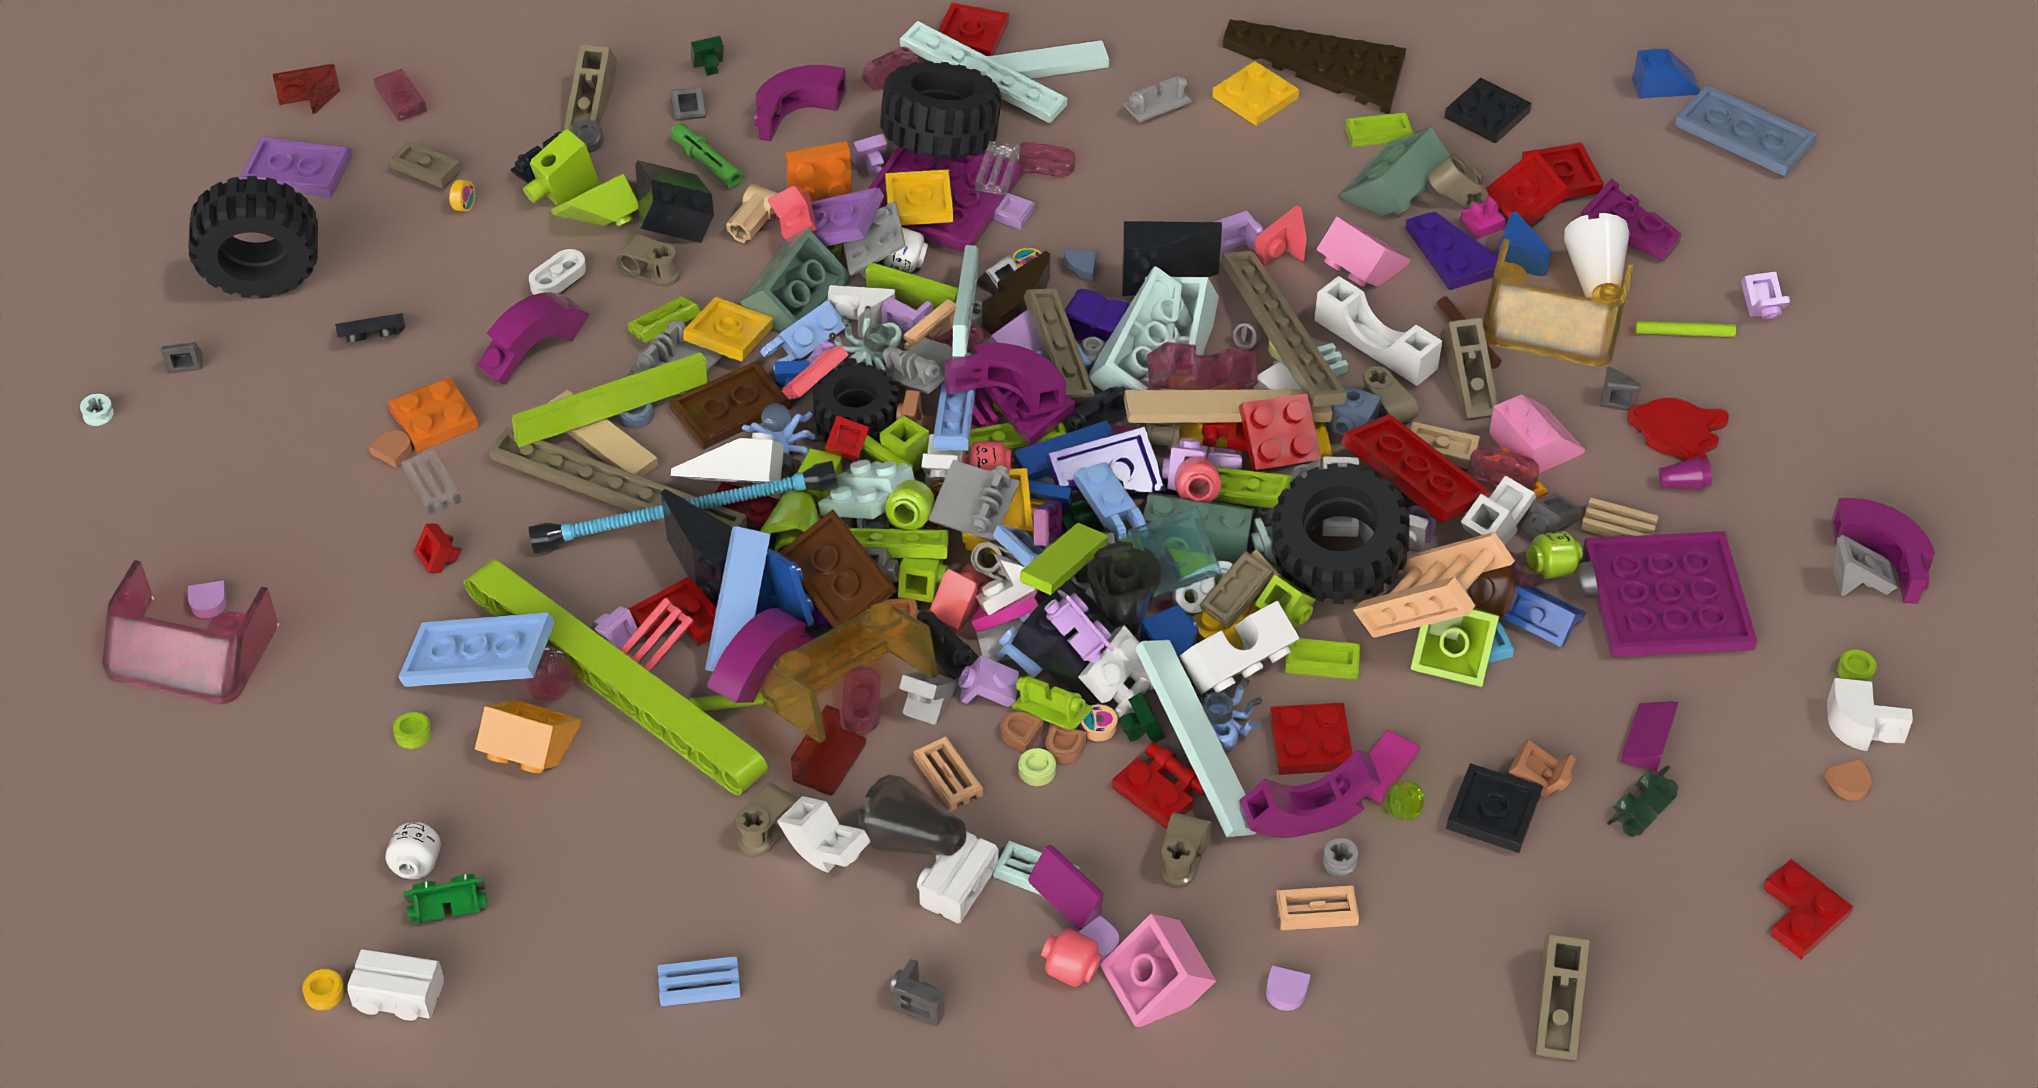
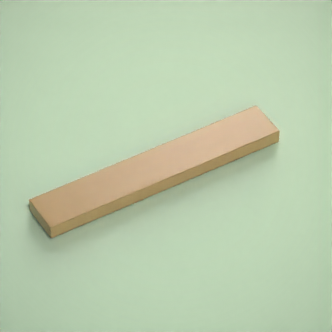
[1124,389,1333,423]

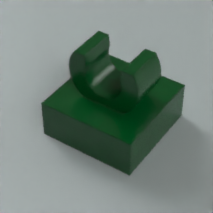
[691,36,724,76]
[1062,500,1104,534]
[1118,692,1166,743]

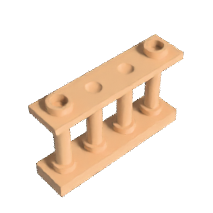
[1353,532,1515,638]

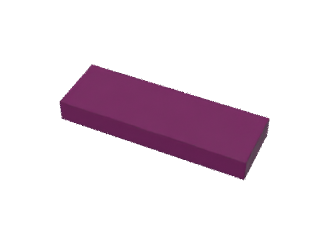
[1034,501,1062,546]

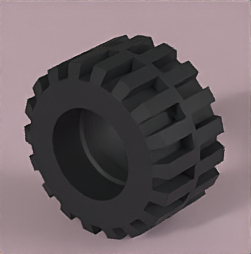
[813,363,899,444]

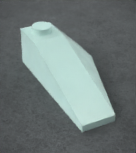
[1088,266,1182,391]
[1145,277,1219,390]

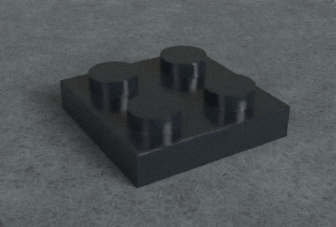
[1445,78,1532,144]
[1446,763,1543,853]

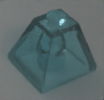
[1127,506,1222,598]

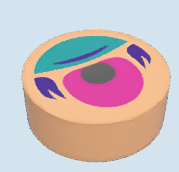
[1080,704,1118,742]

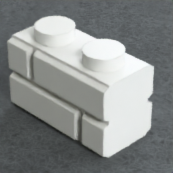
[917,829,998,924]
[347,949,444,1021]

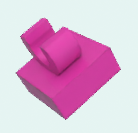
[1460,197,1506,239]

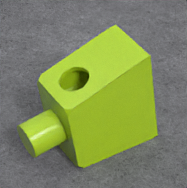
[523,128,600,206]

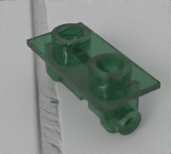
[1607,765,1679,837]

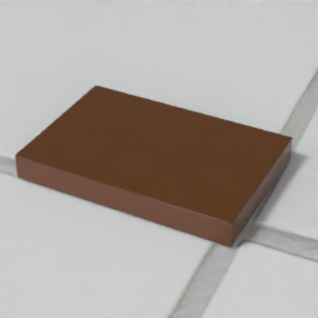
[669,361,791,450]
[779,509,897,636]

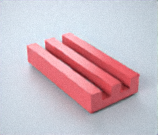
[782,345,848,400]
[620,598,694,673]

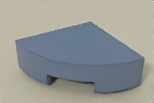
[1064,249,1096,281]

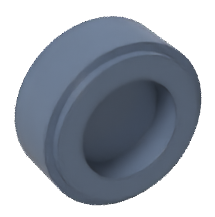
[619,403,654,428]

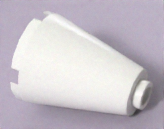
[1564,213,1630,308]

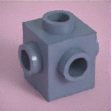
[1328,384,1381,435]

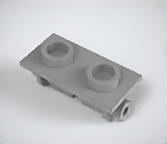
[1123,75,1192,123]

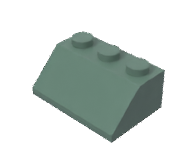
[1339,126,1450,216]
[740,228,850,332]
[1140,492,1255,563]

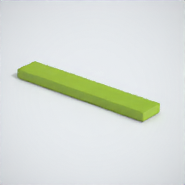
[511,352,707,448]

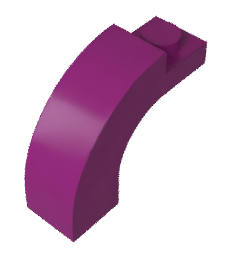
[754,65,847,141]
[477,292,590,385]
[944,343,1066,415]
[1831,498,1935,604]
[707,608,815,703]
[1239,750,1381,838]

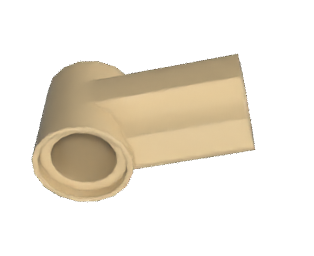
[726,184,778,243]

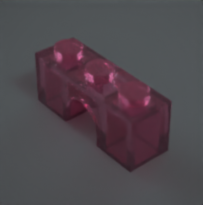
[1147,342,1258,390]

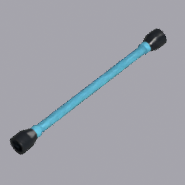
[529,461,838,553]

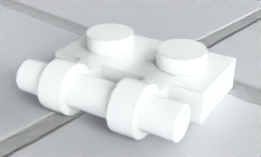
[1078,625,1154,718]

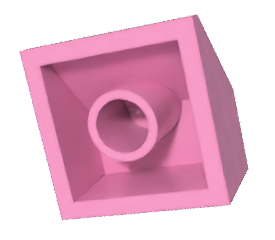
[1316,217,1411,287]
[1489,394,1585,475]
[1100,913,1216,1027]

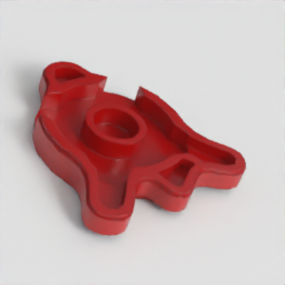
[1627,398,1729,461]

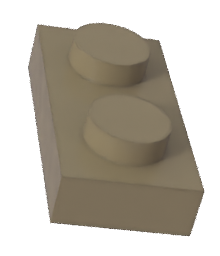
[390,141,461,189]

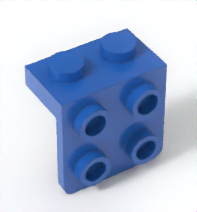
[725,548,814,627]

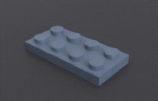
[1675,85,1817,177]

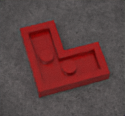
[628,576,717,646]
[1764,859,1854,960]

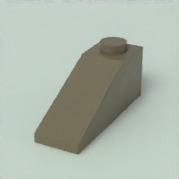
[564,44,617,131]
[1440,318,1498,420]
[1535,934,1590,1061]

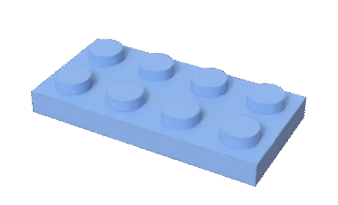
[398,613,555,687]

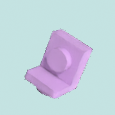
[882,297,933,340]

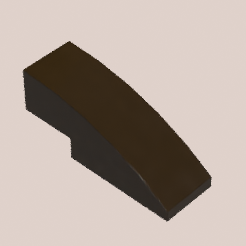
[982,251,1050,335]

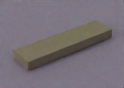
[1023,288,1095,403]

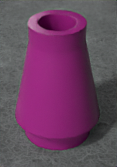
[1659,456,1712,490]

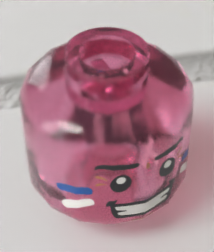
[524,646,573,701]

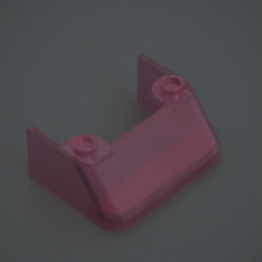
[102,560,279,704]

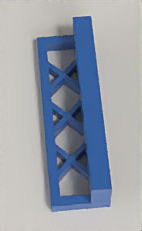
[1503,577,1586,647]

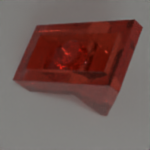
[273,64,340,114]

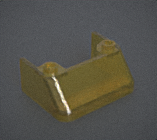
[1483,239,1634,367]
[761,603,938,742]

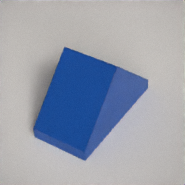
[1498,211,1551,276]

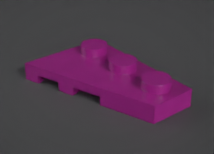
[1580,178,1681,261]
[983,387,1075,446]

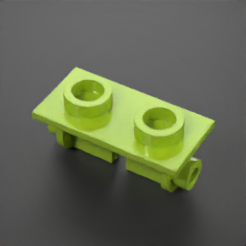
[1011,675,1093,731]

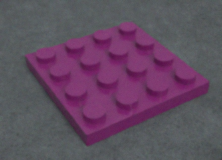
[868,147,1022,252]
[1583,531,1757,657]

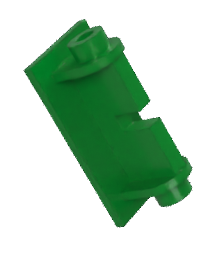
[403,874,488,924]

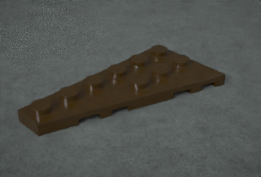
[1223,19,1406,114]

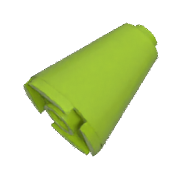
[759,489,819,552]

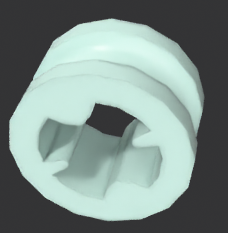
[80,394,114,426]

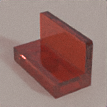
[790,704,866,796]

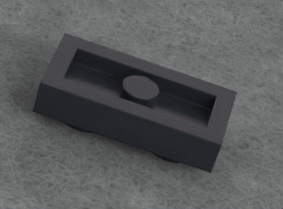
[335,313,406,343]

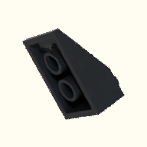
[635,160,714,243]
[1122,221,1222,296]
[661,489,732,604]
[1011,580,1115,706]

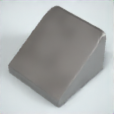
[671,87,706,121]
[978,256,1018,294]
[161,342,202,373]
[1601,367,1641,410]

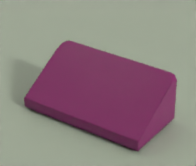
[1620,701,1678,773]
[1028,844,1104,930]

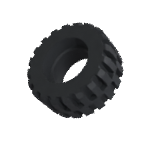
[880,61,1002,159]
[188,176,318,298]
[1272,463,1410,604]

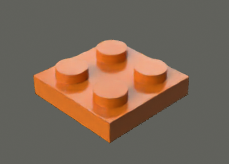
[785,141,852,202]
[388,377,479,453]

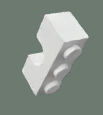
[1178,601,1300,695]

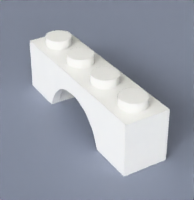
[1314,276,1442,386]

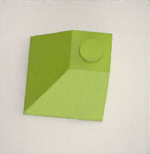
[551,173,639,227]
[1410,607,1499,687]

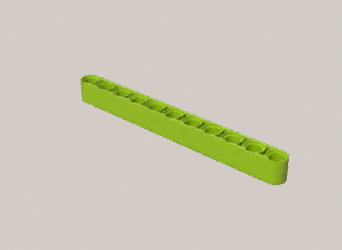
[464,559,768,796]

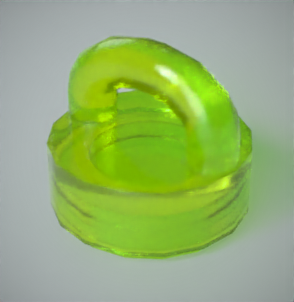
[1383,781,1424,820]

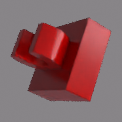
[825,416,869,462]
[414,523,462,573]

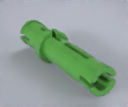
[670,123,744,188]

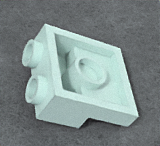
[818,460,915,519]

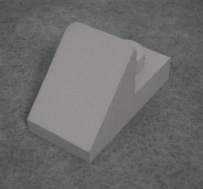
[1833,535,1898,596]
[899,670,959,725]

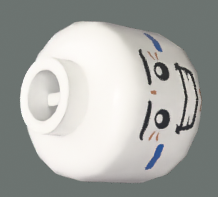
[883,228,928,273]
[385,822,441,879]

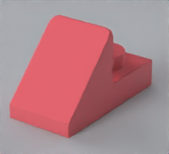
[768,185,816,240]
[1254,205,1307,266]
[929,564,996,634]

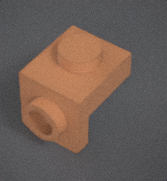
[896,390,937,434]
[1509,739,1576,798]

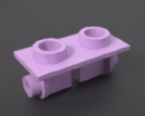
[1044,590,1115,664]

